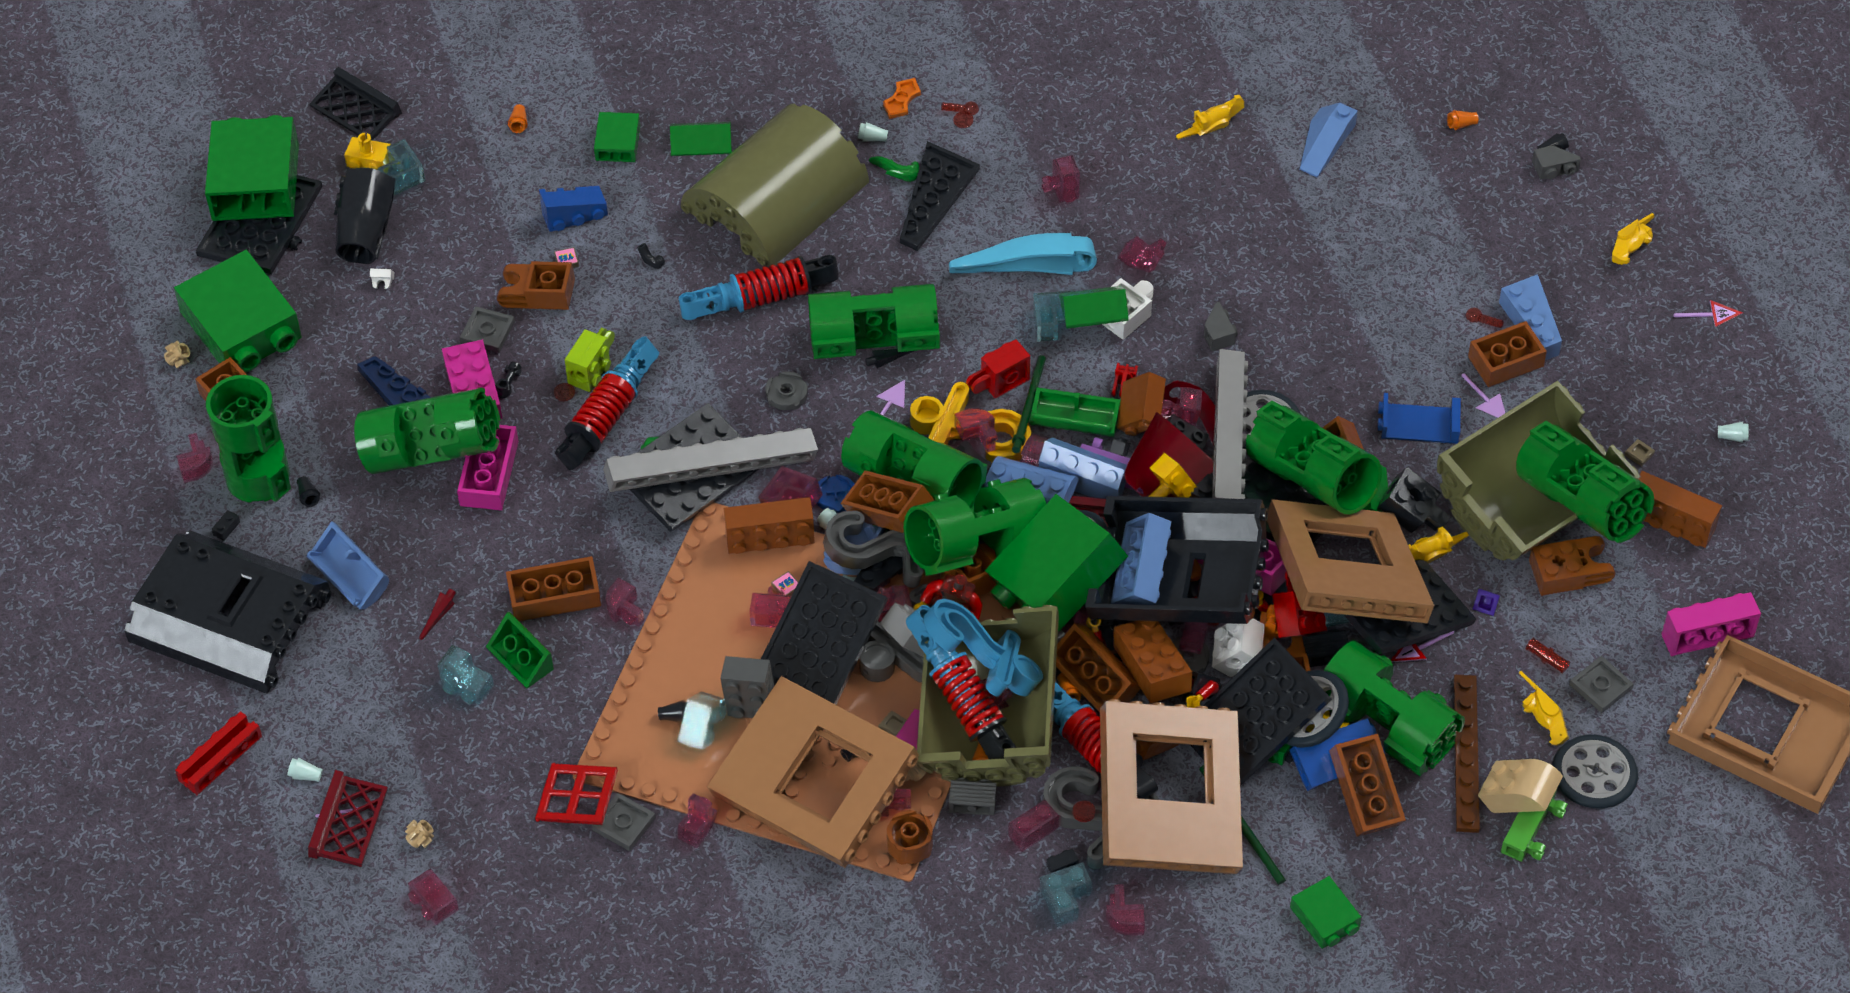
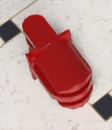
[1111,363,1138,398]

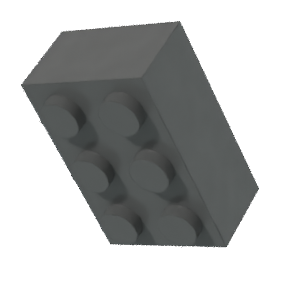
[720,656,774,718]

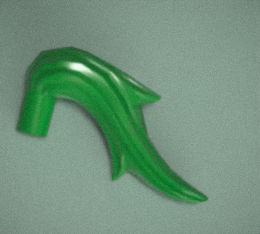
[868,156,919,182]

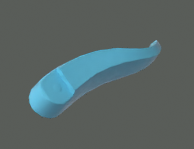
[949,233,1097,275]

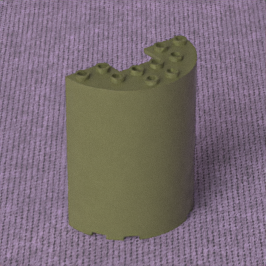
[681,103,869,267]
[1437,380,1641,561]
[917,605,1059,787]

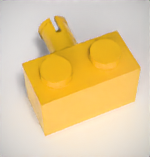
[344,133,393,173]
[1148,453,1197,498]

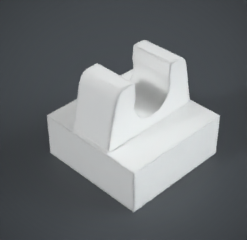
[370,268,394,289]

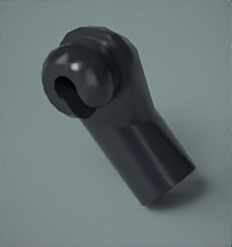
[637,243,665,269]

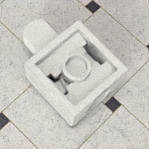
[1102,278,1154,340]
[1212,618,1265,677]

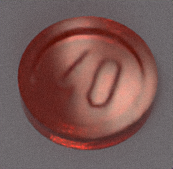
[953,111,973,128]
[554,383,575,401]
[1073,801,1095,822]

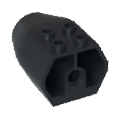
[334,168,396,264]

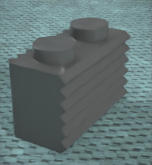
[949,778,996,816]

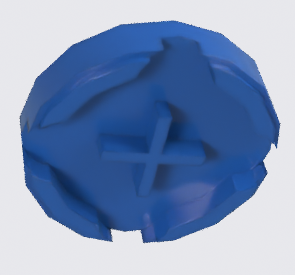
[814,475,854,513]

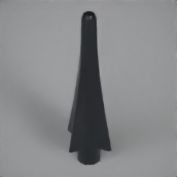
[865,349,917,369]

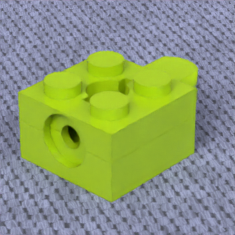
[565,327,615,392]

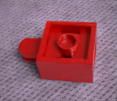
[966,339,1031,399]
[1272,571,1327,638]

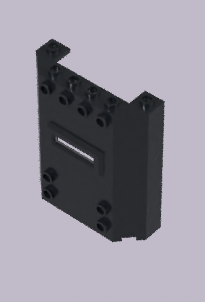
[1085,496,1269,624]
[125,531,332,694]

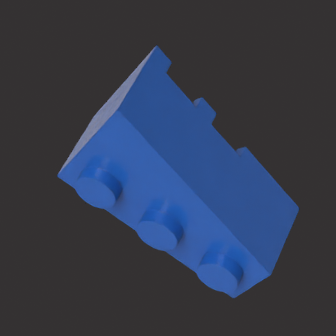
[539,186,608,232]

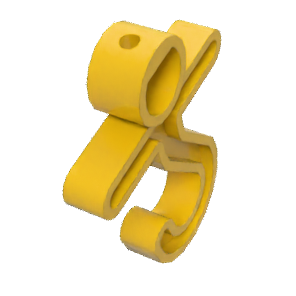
[910,382,1031,463]

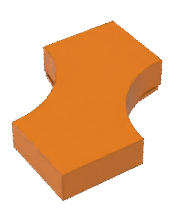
[883,78,921,119]

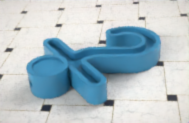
[924,599,1043,697]

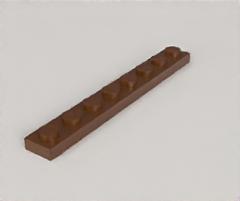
[1454,674,1480,833]

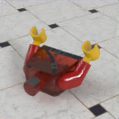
[913,574,983,621]

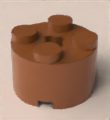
[887,810,933,865]

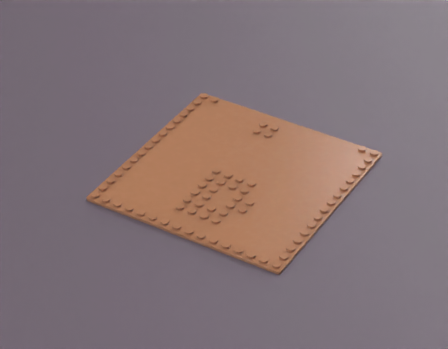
[573,502,1021,882]

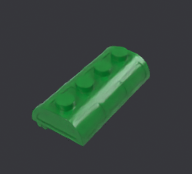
[1029,387,1121,437]

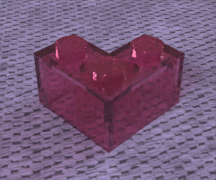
[758,466,823,509]

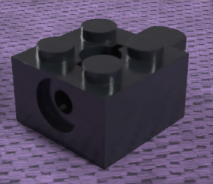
[1377,467,1449,533]

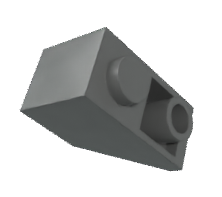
[1532,146,1581,180]
[1204,302,1238,351]

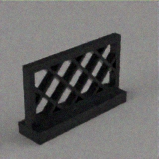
[309,67,402,140]

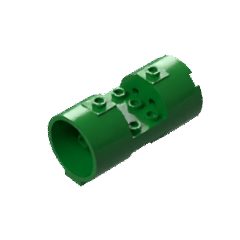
[808,284,940,359]
[206,375,291,503]
[354,388,501,474]
[1246,401,1382,514]
[841,410,987,508]
[1516,421,1654,543]
[903,478,1046,576]
[1324,640,1465,776]

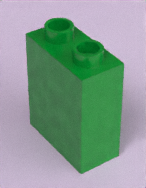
[205,115,299,221]
[174,249,302,372]
[985,494,1128,632]

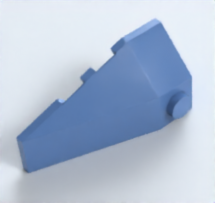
[1300,103,1358,178]

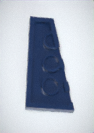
[357,356,431,406]

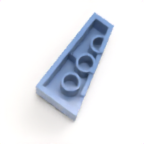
[1499,274,1562,361]

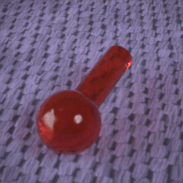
[941,101,979,115]
[1466,307,1504,328]

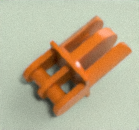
[1260,605,1278,641]

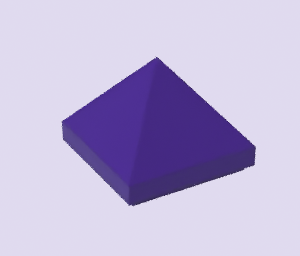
[1473,589,1500,616]

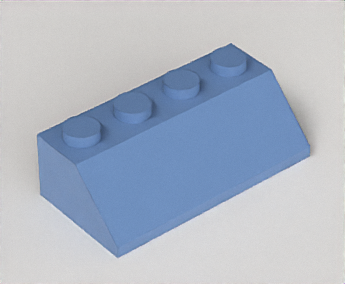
[1039,437,1127,499]
[1111,513,1171,605]

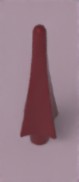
[419,589,456,640]

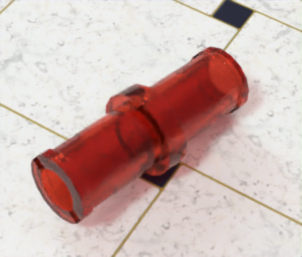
[1525,637,1571,674]

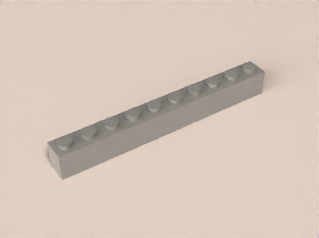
[1212,349,1248,499]
[603,428,818,492]

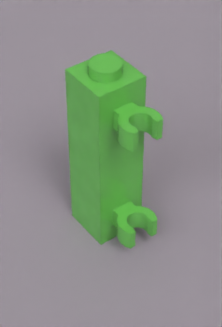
[1501,789,1568,862]

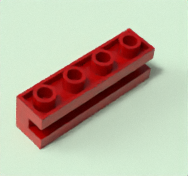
[175,711,262,795]

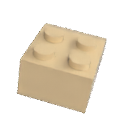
[1478,759,1563,813]

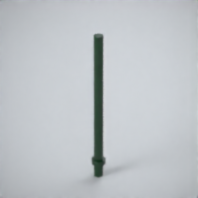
[1012,355,1046,453]
[1199,765,1286,885]

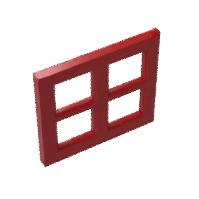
[535,763,618,825]

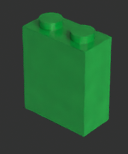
[594,112,640,162]
[1290,876,1362,949]

